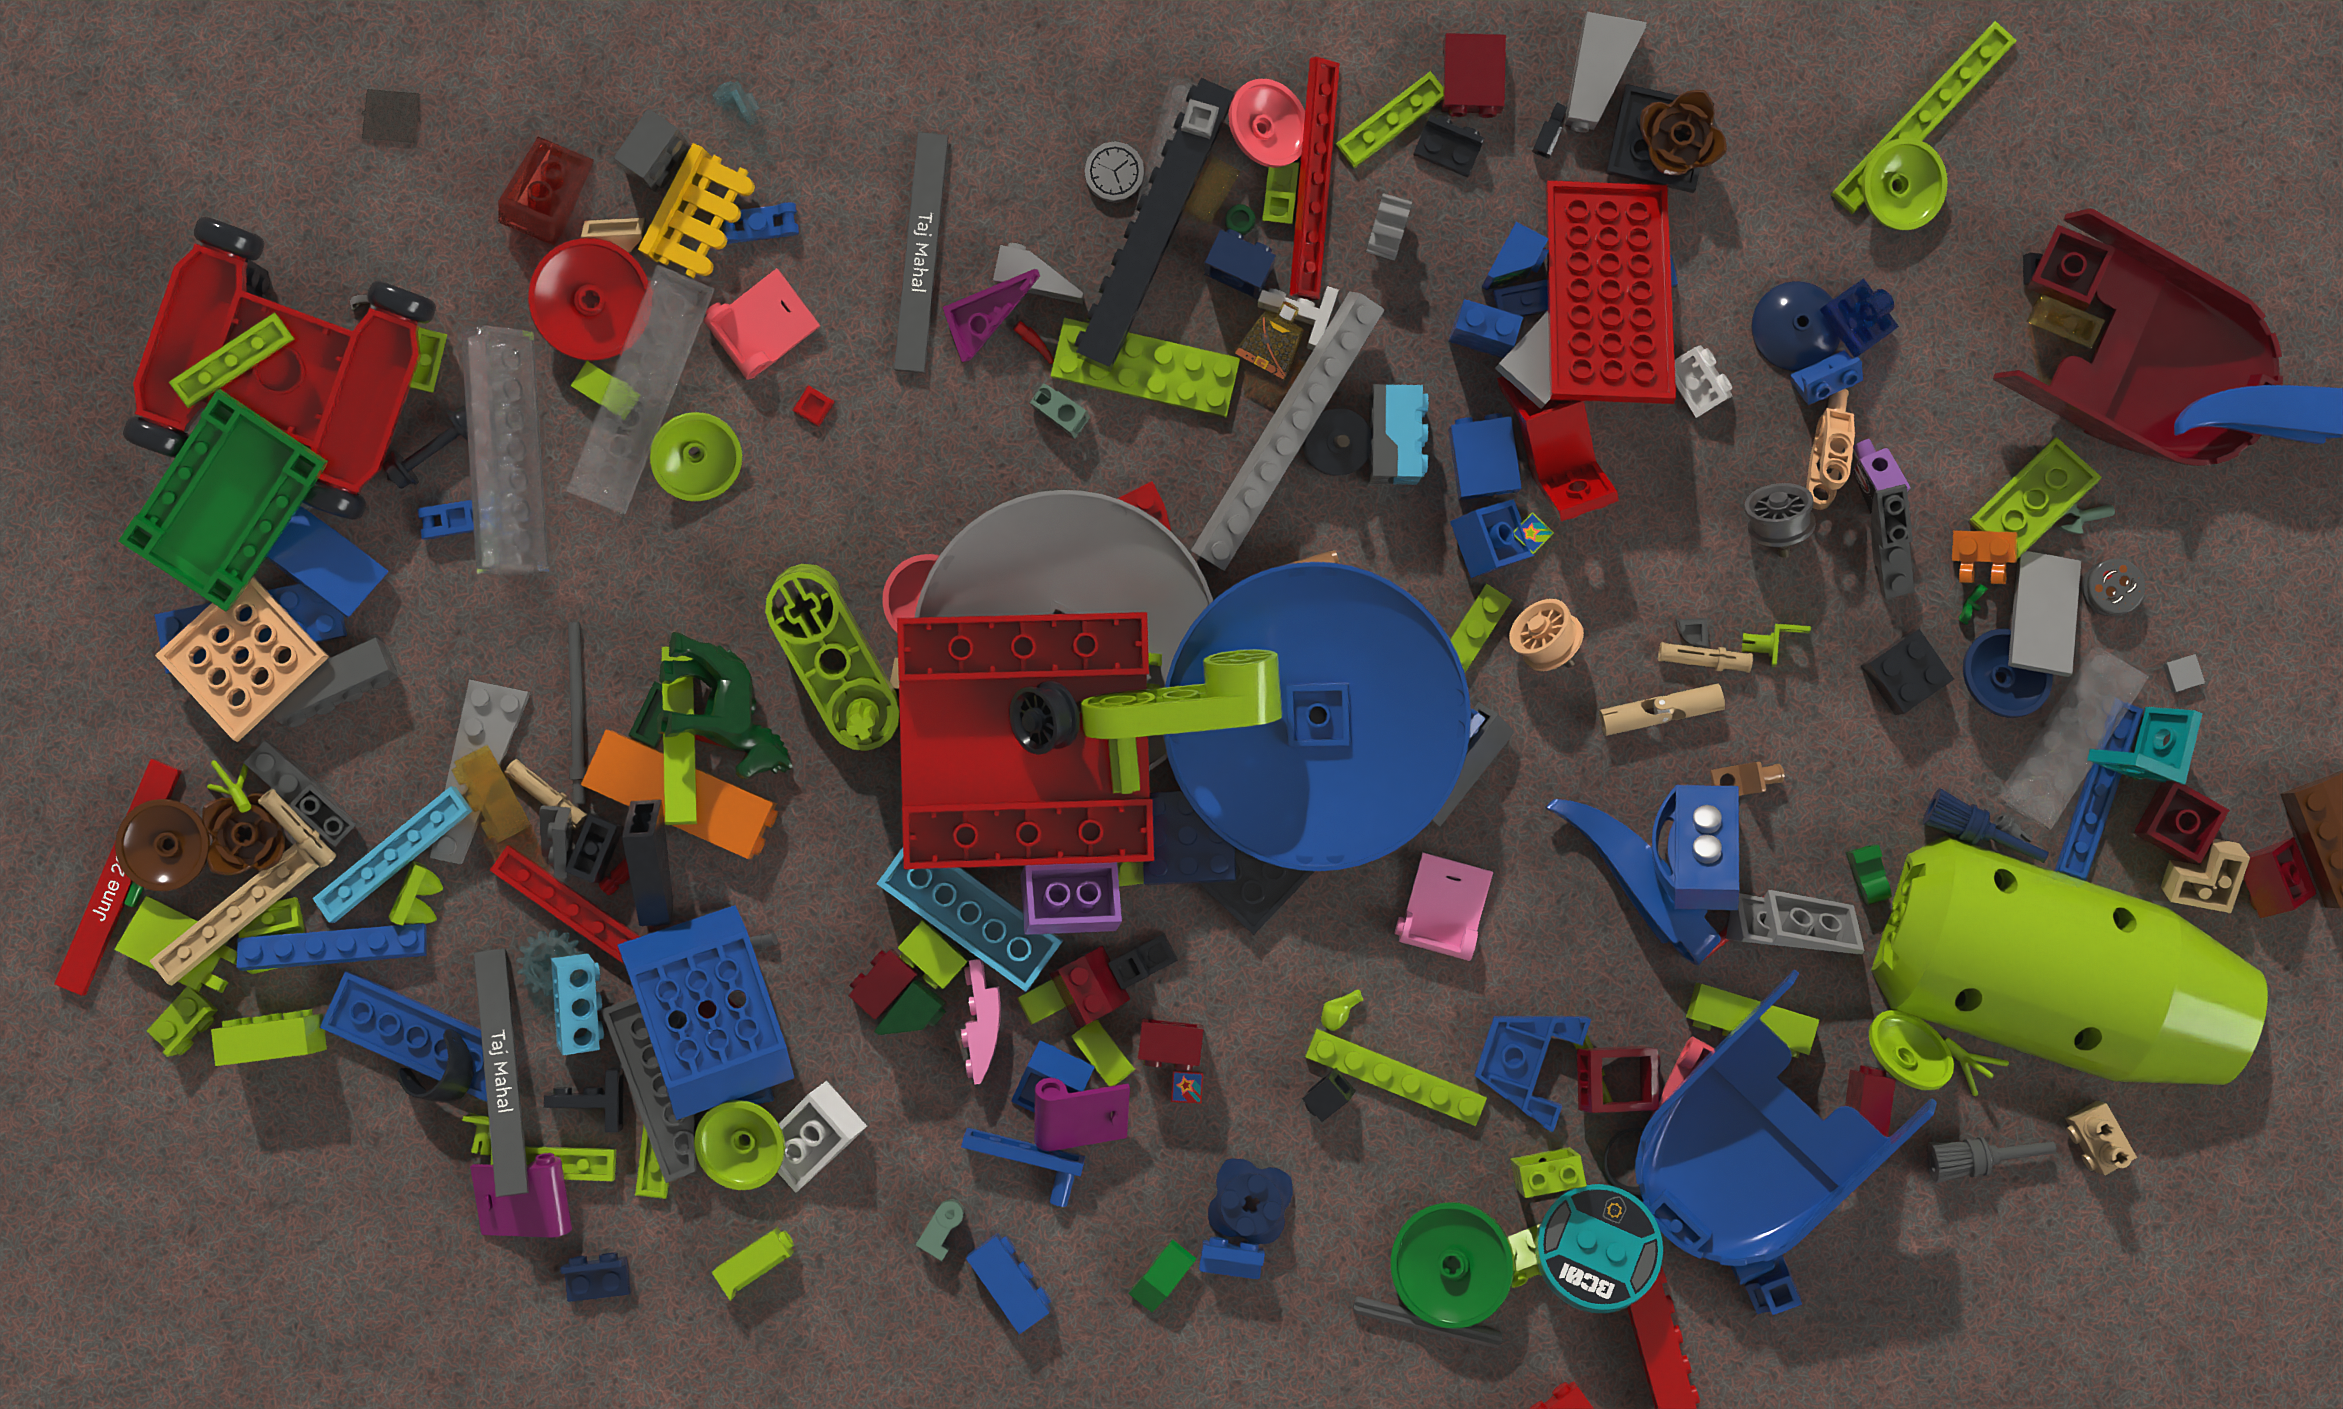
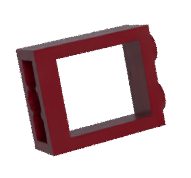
[1577,1046,1661,1113]

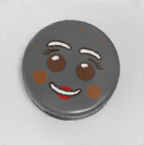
[2082,558,2145,616]

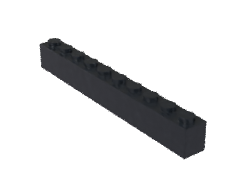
[1074,78,1234,372]

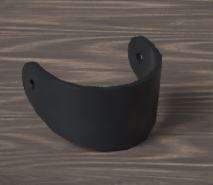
[397,1029,474,1103]

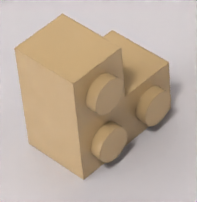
[2161,839,2250,913]

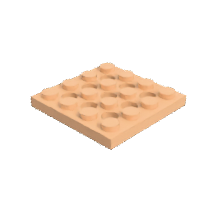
[155,576,329,742]

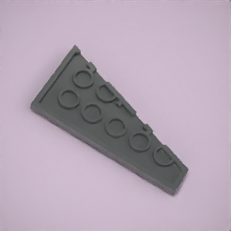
[601,997,697,1183]

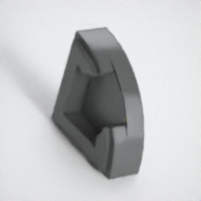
[1675,618,1709,648]

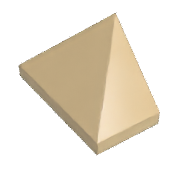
[581,218,645,253]

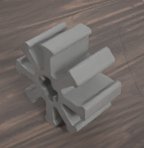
[1366,193,1412,261]

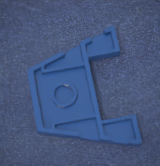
[1474,1016,1591,1132]

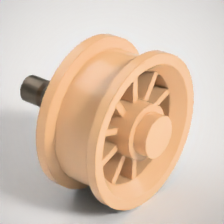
[1509,599,1584,671]

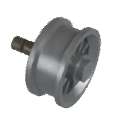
[1744,483,1816,558]

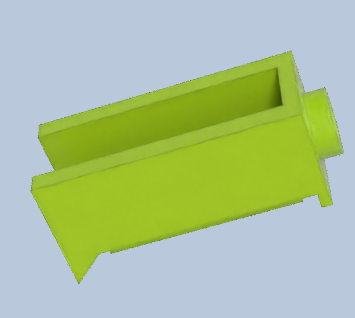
[712,1227,794,1301]

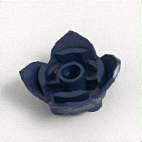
[1208,1158,1293,1244]

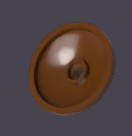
[115,799,210,891]

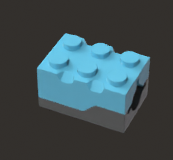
[1369,384,1428,485]

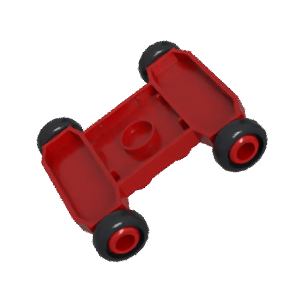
[123,216,436,520]

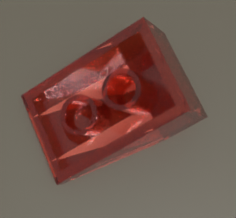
[498,136,594,246]

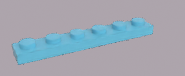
[312,786,473,923]

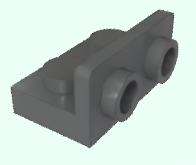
[539,805,573,878]

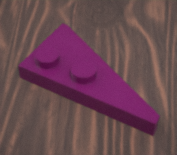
[942,269,1040,362]

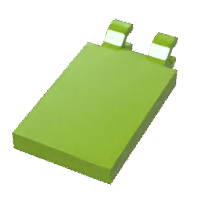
[114,896,237,993]

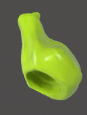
[1321,989,1363,1031]

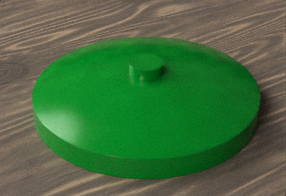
[1391,1202,1515,1329]

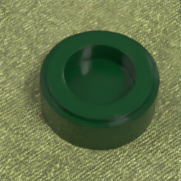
[1225,204,1255,235]

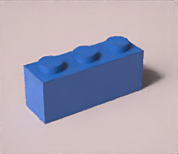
[966,1233,1052,1334]

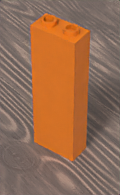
[581,729,778,859]

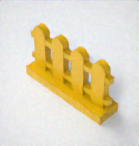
[638,143,755,279]

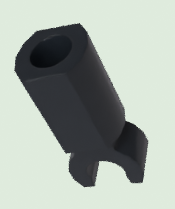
[1532,103,1568,159]

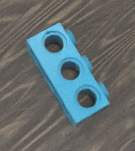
[551,954,604,1055]

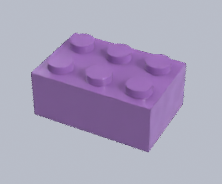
[1020,862,1122,935]

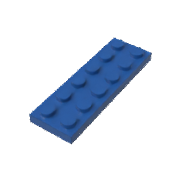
[154,583,347,674]
[320,971,487,1102]

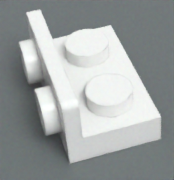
[1675,345,1732,418]

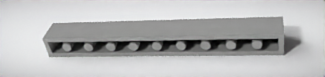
[1191,291,1385,571]

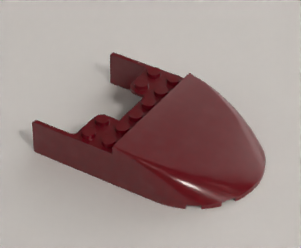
[1993,208,2283,466]

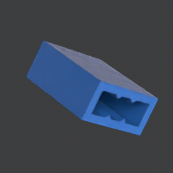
[1448,299,1523,358]
[1448,413,1522,500]

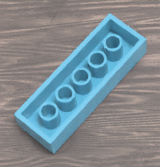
[877,848,1064,992]

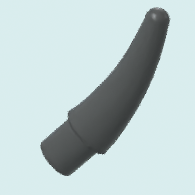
[749,933,778,949]

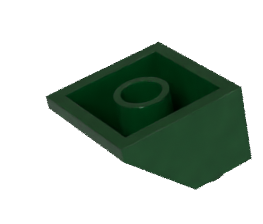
[874,979,947,1035]

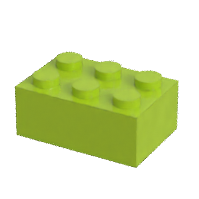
[211,1009,327,1066]

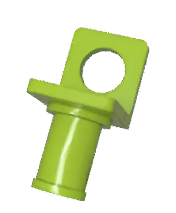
[1742,624,1811,667]
[462,1113,491,1155]

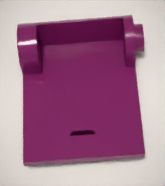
[1034,1078,1130,1151]
[470,1153,572,1237]

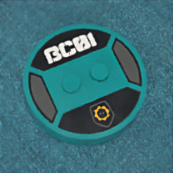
[1535,1184,1663,1313]

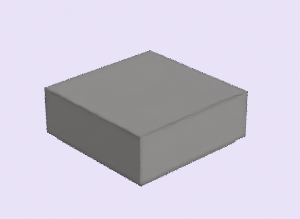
[1181,99,1219,139]
[2163,654,2205,693]

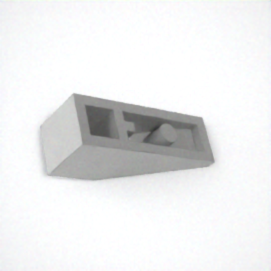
[993,243,1084,304]

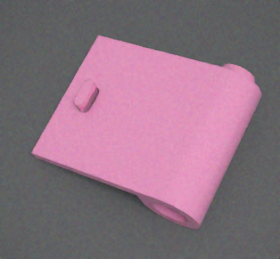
[1394,852,1493,961]

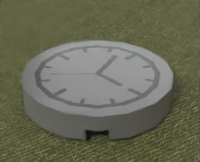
[1085,141,1145,203]

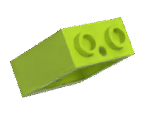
[1510,1147,1587,1198]

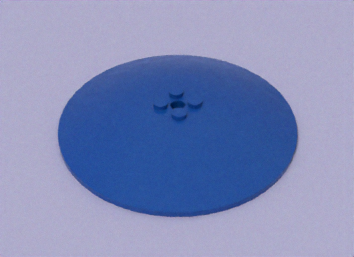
[1164,562,1471,871]

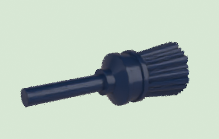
[1923,788,2049,863]

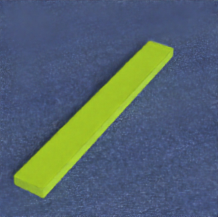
[1830,21,2017,214]

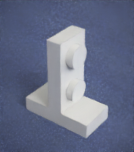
[1258,286,1339,350]

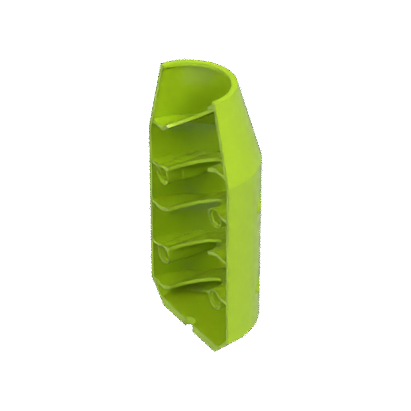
[1871,836,2268,1085]

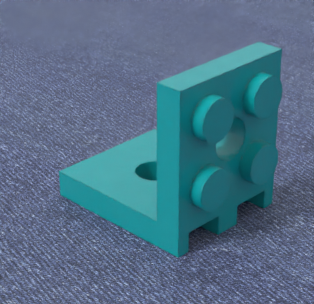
[2087,707,2203,785]

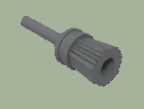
[1926,1137,2056,1184]

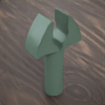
[2058,504,2115,534]

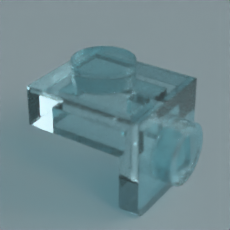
[712,80,760,125]

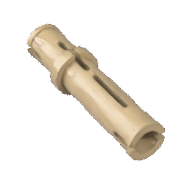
[1658,642,1753,673]
[504,759,587,830]
[258,789,336,868]

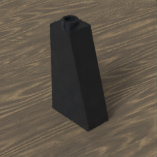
[622,800,673,926]

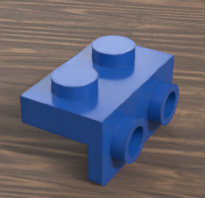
[1199,1237,1265,1279]

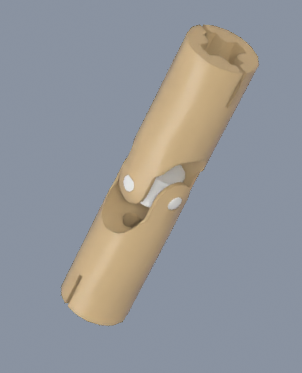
[1599,683,1725,736]

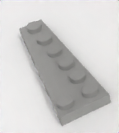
[430,680,530,864]

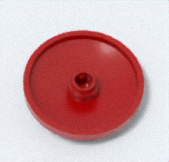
[528,238,652,361]

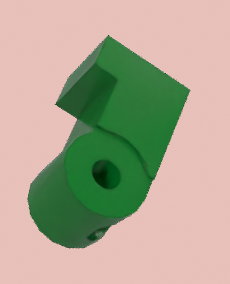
[1845,844,1892,906]

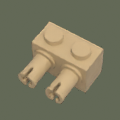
[2065,1101,2137,1175]

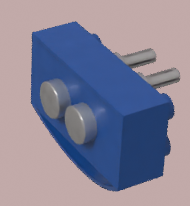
[1652,785,1739,910]

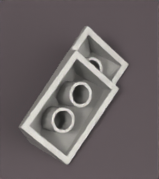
[1726,890,1865,954]

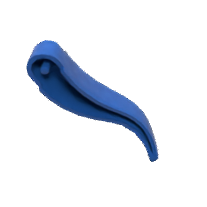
[2174,385,2343,444]
[1545,799,1721,966]

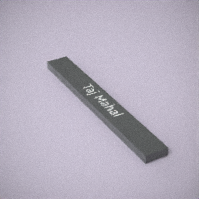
[894,132,949,374]
[474,948,529,1198]

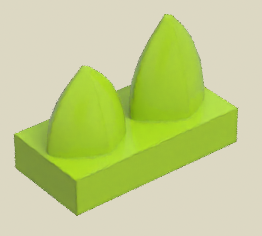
[388,860,443,926]

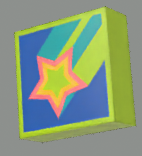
[1513,512,1554,554]

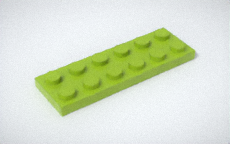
[1051,318,1240,418]

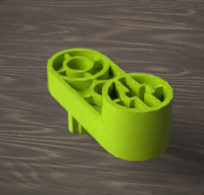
[765,564,900,751]
[1081,649,1282,794]

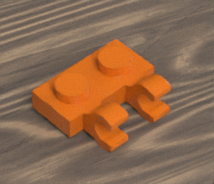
[1952,530,2018,584]

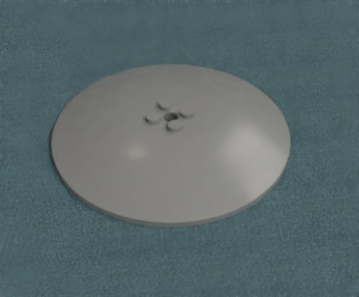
[915,490,1213,771]

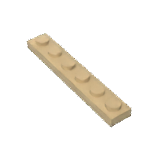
[150,842,319,986]

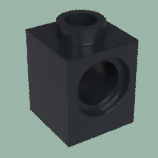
[1302,1068,1356,1122]

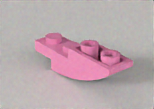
[961,958,1001,1085]

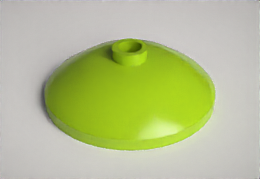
[1862,138,1948,230]
[650,412,742,501]
[1869,1010,1954,1090]
[694,1100,785,1190]

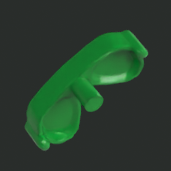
[1959,584,1988,625]

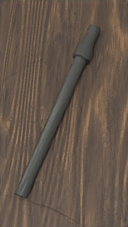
[568,622,588,804]

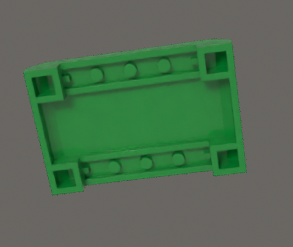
[118,389,328,612]

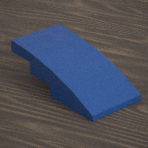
[266,506,388,618]

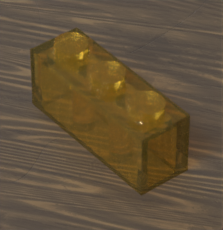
[451,744,532,843]

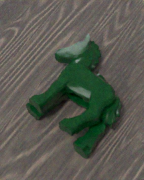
[657,632,792,779]

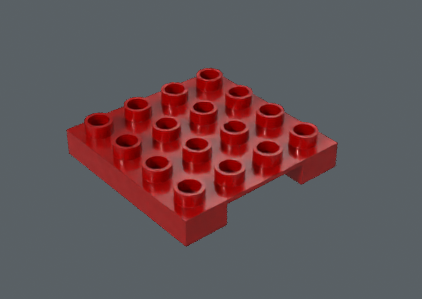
[897,612,1154,869]

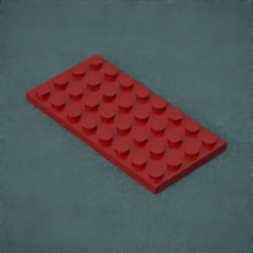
[1545,181,1676,404]

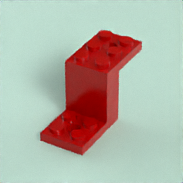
[1497,376,1619,521]

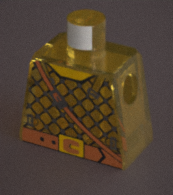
[1234,301,1304,380]

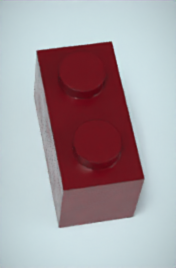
[848,949,919,1020]

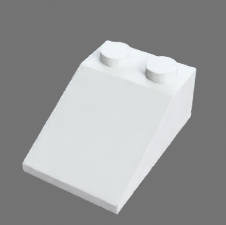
[778,1081,867,1193]

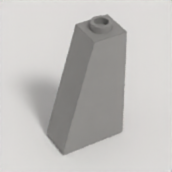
[1564,12,1647,132]

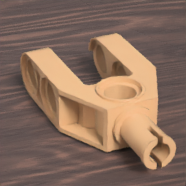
[1806,389,1855,510]

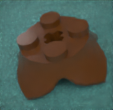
[1640,90,1727,175]
[202,793,285,875]

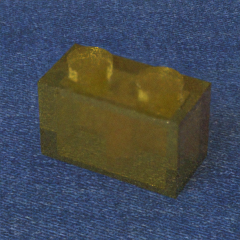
[2026,294,2105,348]

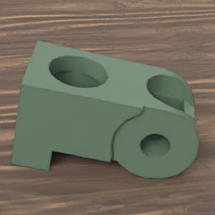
[1029,383,1090,439]
[916,1199,964,1261]

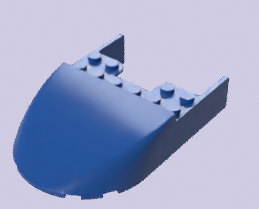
[1635,969,1937,1266]

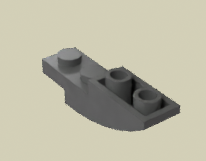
[1871,484,1915,599]
[243,739,357,847]

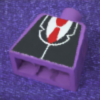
[1852,439,1910,515]

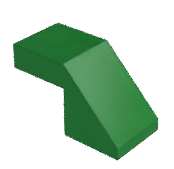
[1128,1239,1197,1313]

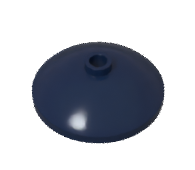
[1751,281,1842,371]
[1963,629,2053,718]

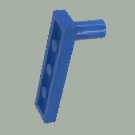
[961,1128,1086,1207]

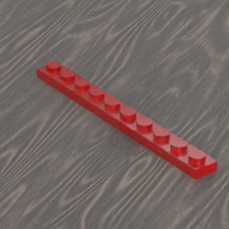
[490,845,741,1019]

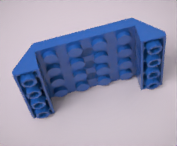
[617,905,794,1120]

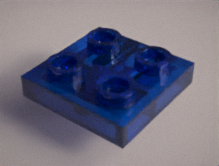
[1819,278,1899,358]

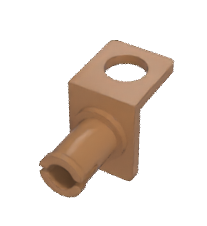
[1710,762,1785,796]

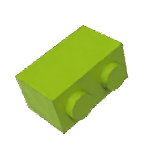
[898,920,969,989]

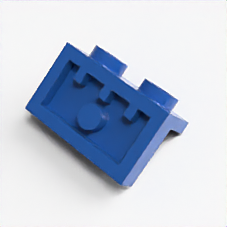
[1790,350,1863,405]

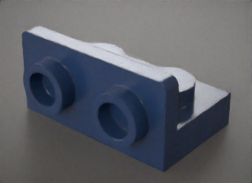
[560,1252,631,1302]

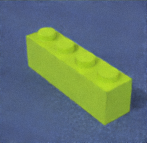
[1686,982,1819,1058]

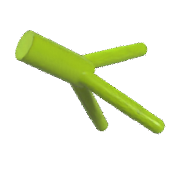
[207,760,251,813]
[1944,1036,2009,1096]

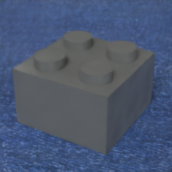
[613,108,689,192]

